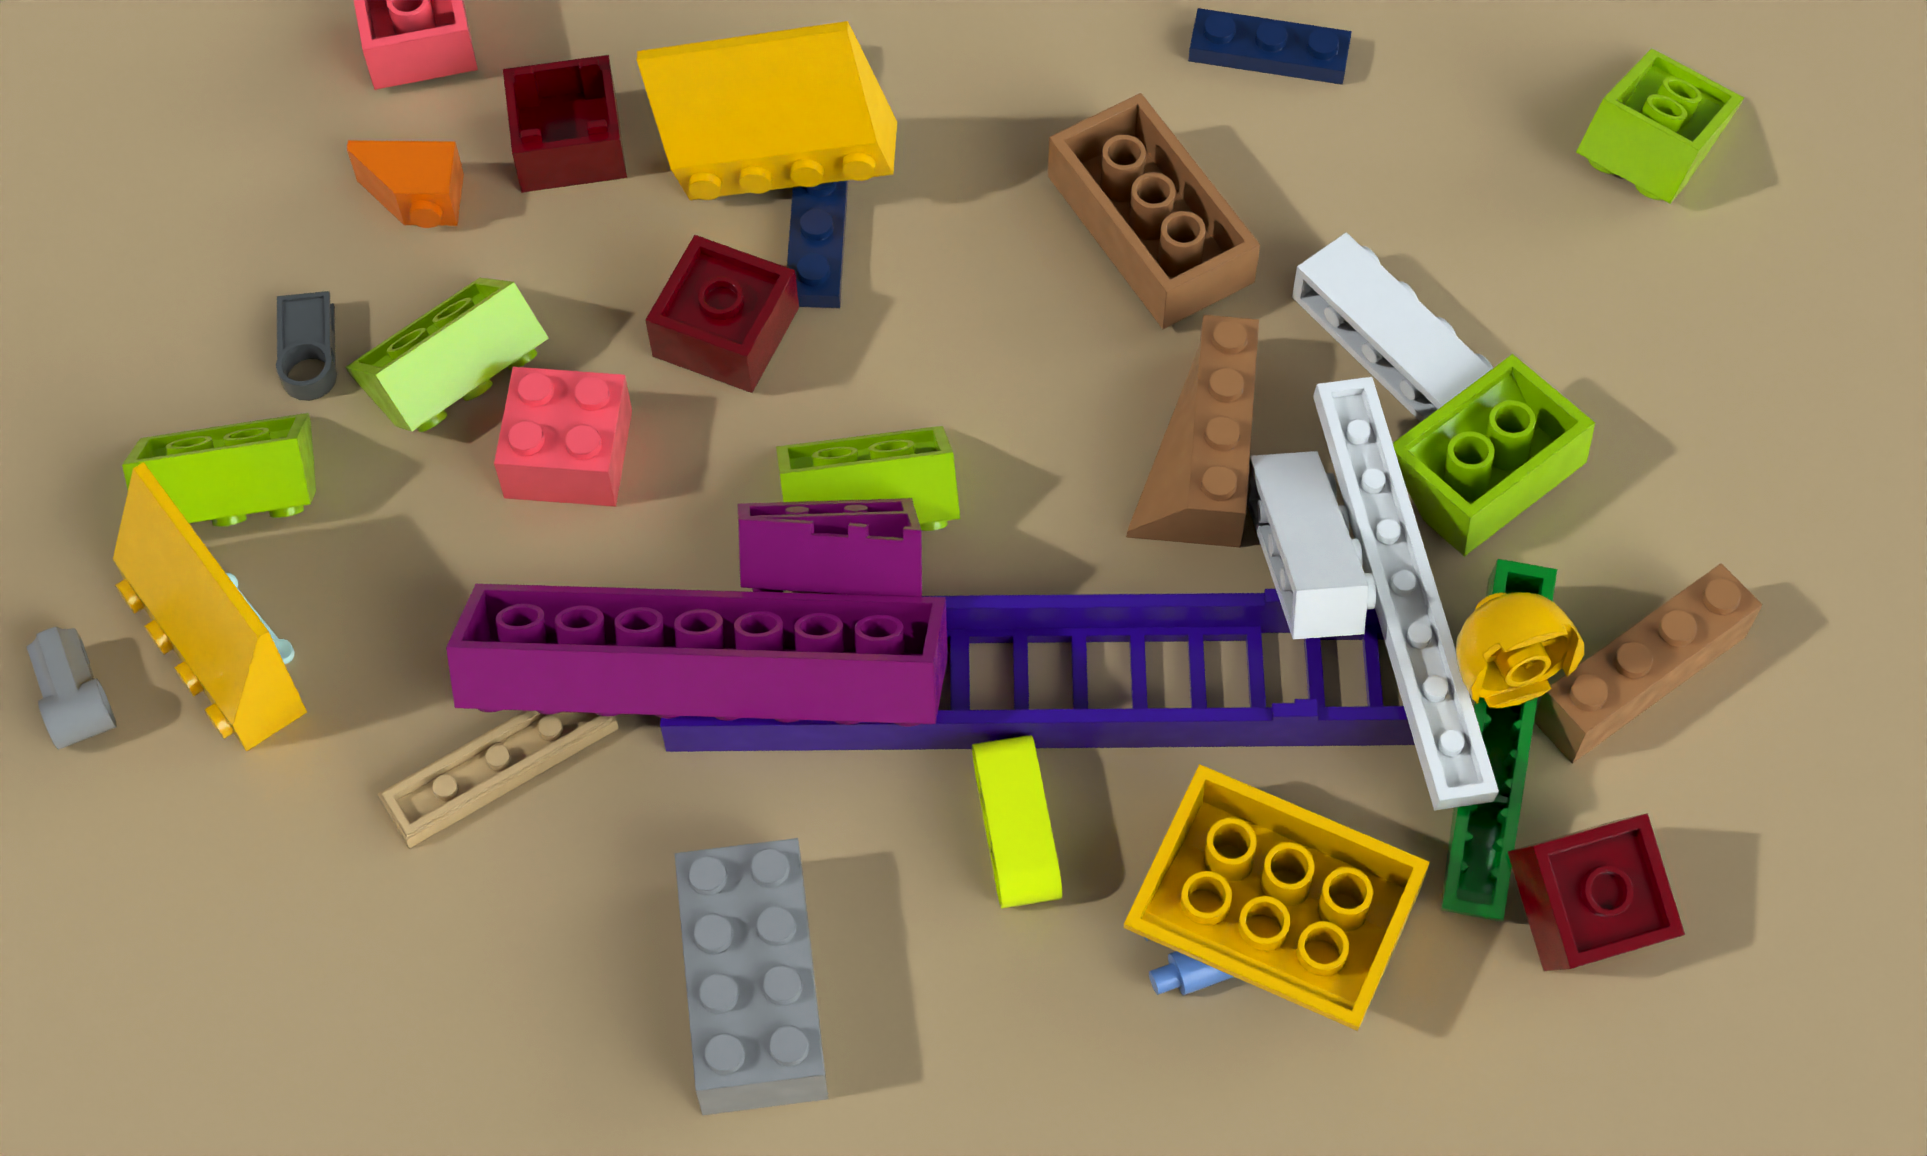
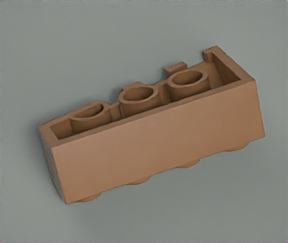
[1126,315,1259,548]

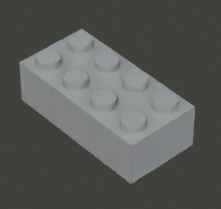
[674,838,828,1115]

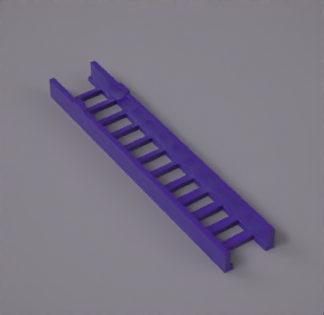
[660,589,1415,752]

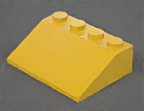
[636,21,897,200]
[113,462,307,752]
[1123,764,1430,1031]

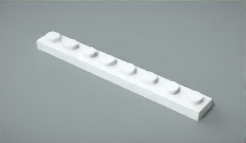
[1313,377,1499,811]

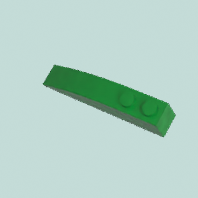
[1441,559,1558,922]

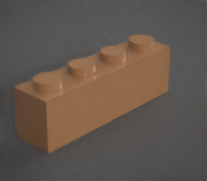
[1534,563,1763,764]

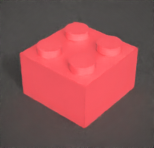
[354,0,478,90]
[494,367,632,507]

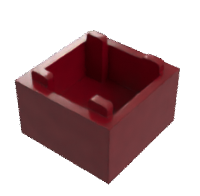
[503,55,627,193]
[645,235,799,393]
[1507,813,1685,971]

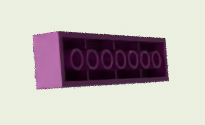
[446,583,948,727]

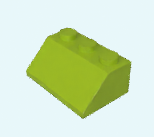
[345,277,549,432]
[1393,354,1595,557]
[122,413,316,527]
[776,426,961,531]

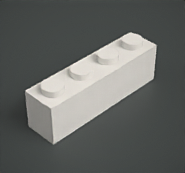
[1292,232,1493,422]
[1247,451,1376,639]

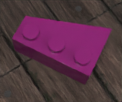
[737,498,922,597]

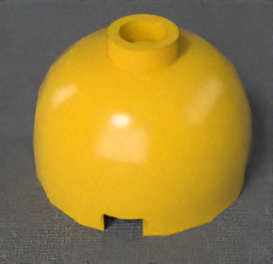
[1456,592,1584,708]

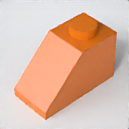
[347,140,464,228]

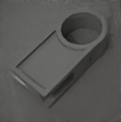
[276,291,337,401]

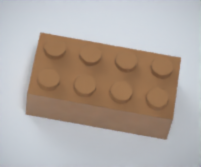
[1048,93,1260,329]

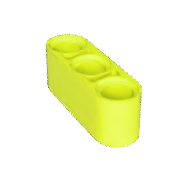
[972,735,1062,909]

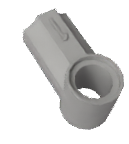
[26,627,117,750]

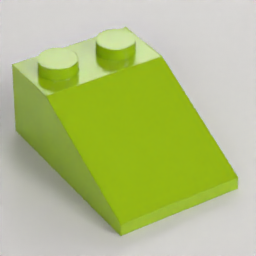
[1576,48,1744,204]

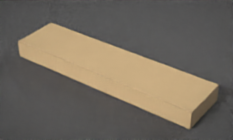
[378,711,619,849]

